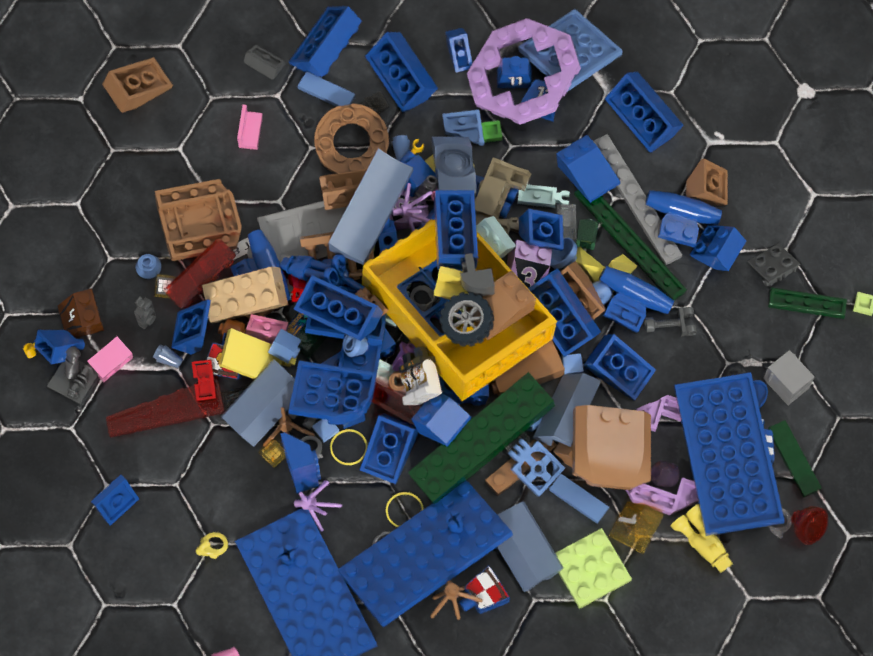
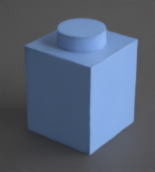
[268,329,301,363]

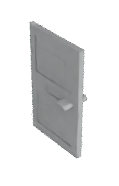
[257,201,347,263]

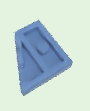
[443,110,484,145]

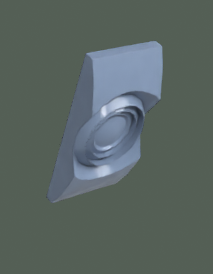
[431,137,476,196]

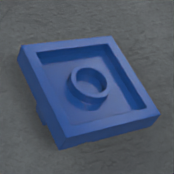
[91,475,139,526]

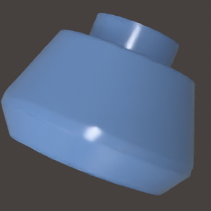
[135,254,161,279]
[343,335,368,357]

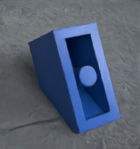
[445,28,472,72]

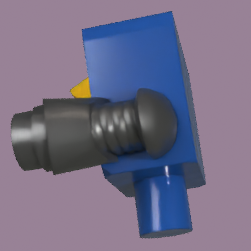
[400,139,437,199]
[23,330,85,379]

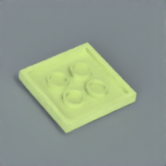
[555,528,632,609]

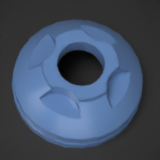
[550,238,577,269]

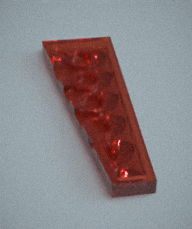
[106,375,225,438]

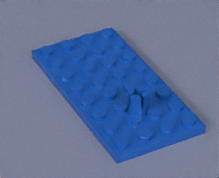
[674,373,785,536]
[338,480,513,627]
[235,508,377,656]

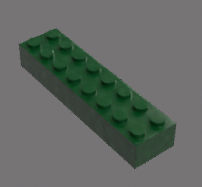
[408,372,555,505]

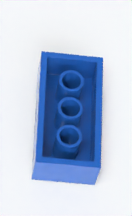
[434,190,478,269]
[528,268,601,357]

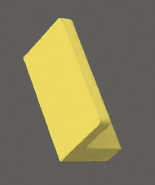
[434,266,468,300]

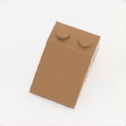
[103,58,173,113]
[561,261,606,320]
[466,271,536,340]

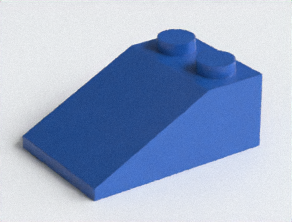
[556,135,621,203]
[171,299,211,355]
[583,334,656,400]
[360,413,418,484]

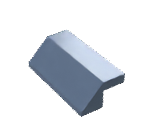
[221,359,295,447]
[533,373,601,447]
[497,502,564,592]

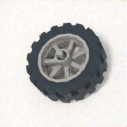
[440,292,494,347]

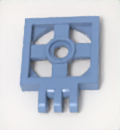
[508,439,565,496]

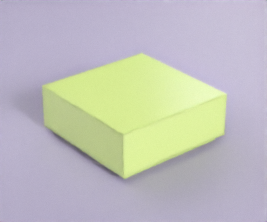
[853,292,873,316]

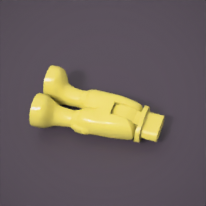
[670,504,733,573]

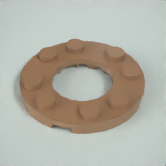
[314,104,389,174]

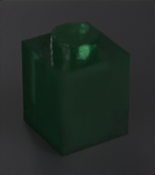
[576,218,599,250]

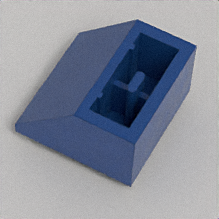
[690,225,746,271]

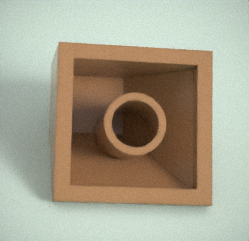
[686,159,728,206]

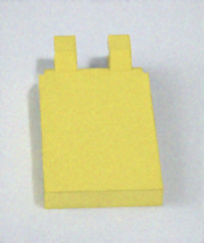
[219,328,296,379]

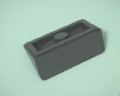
[244,45,286,80]

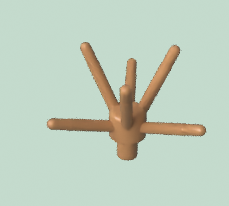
[263,407,315,446]
[431,580,483,620]

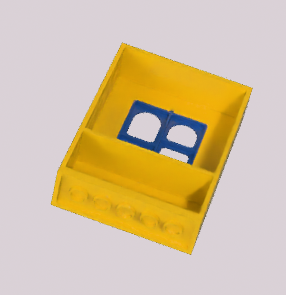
[362,219,557,401]

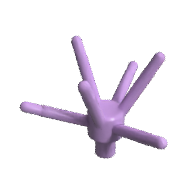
[392,183,432,231]
[294,480,342,532]

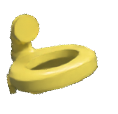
[196,532,228,559]

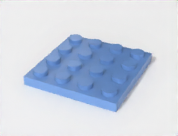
[518,9,622,92]

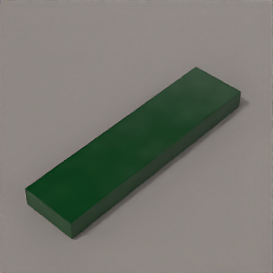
[768,287,847,319]
[768,420,822,498]

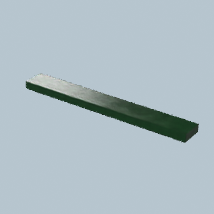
[574,190,687,301]

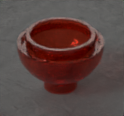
[791,506,828,545]

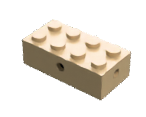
[202,267,288,323]

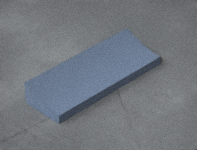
[328,148,413,265]

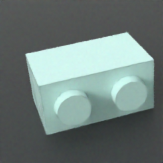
[476,216,516,258]

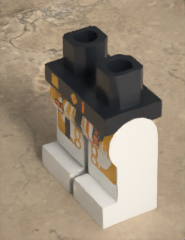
[398,347,442,405]

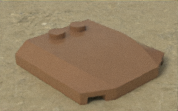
[155,179,242,261]
[573,405,651,490]

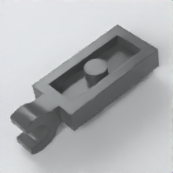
[134,296,156,329]

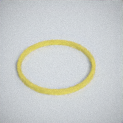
[330,429,368,465]
[386,492,424,528]

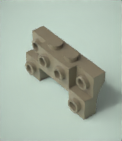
[475,158,531,233]

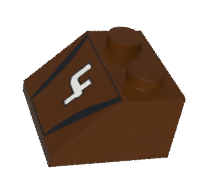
[58,288,104,339]

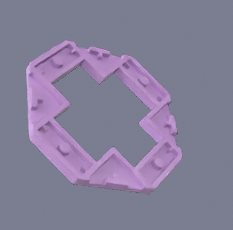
[467,18,581,124]
[626,395,698,515]

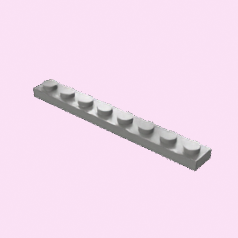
[593,134,682,266]

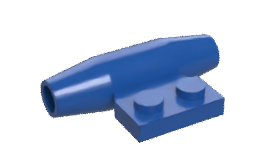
[645,190,722,247]
[230,230,291,301]
[599,266,674,333]

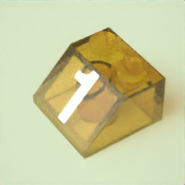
[609,502,664,554]

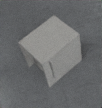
[763,350,815,405]

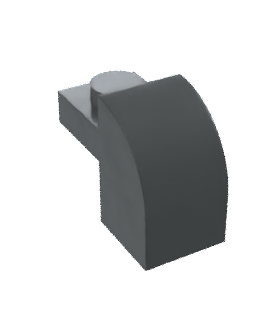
[460,253,495,296]

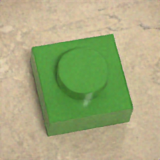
[481,120,502,142]

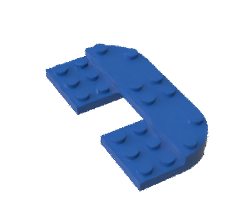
[289,285,386,425]

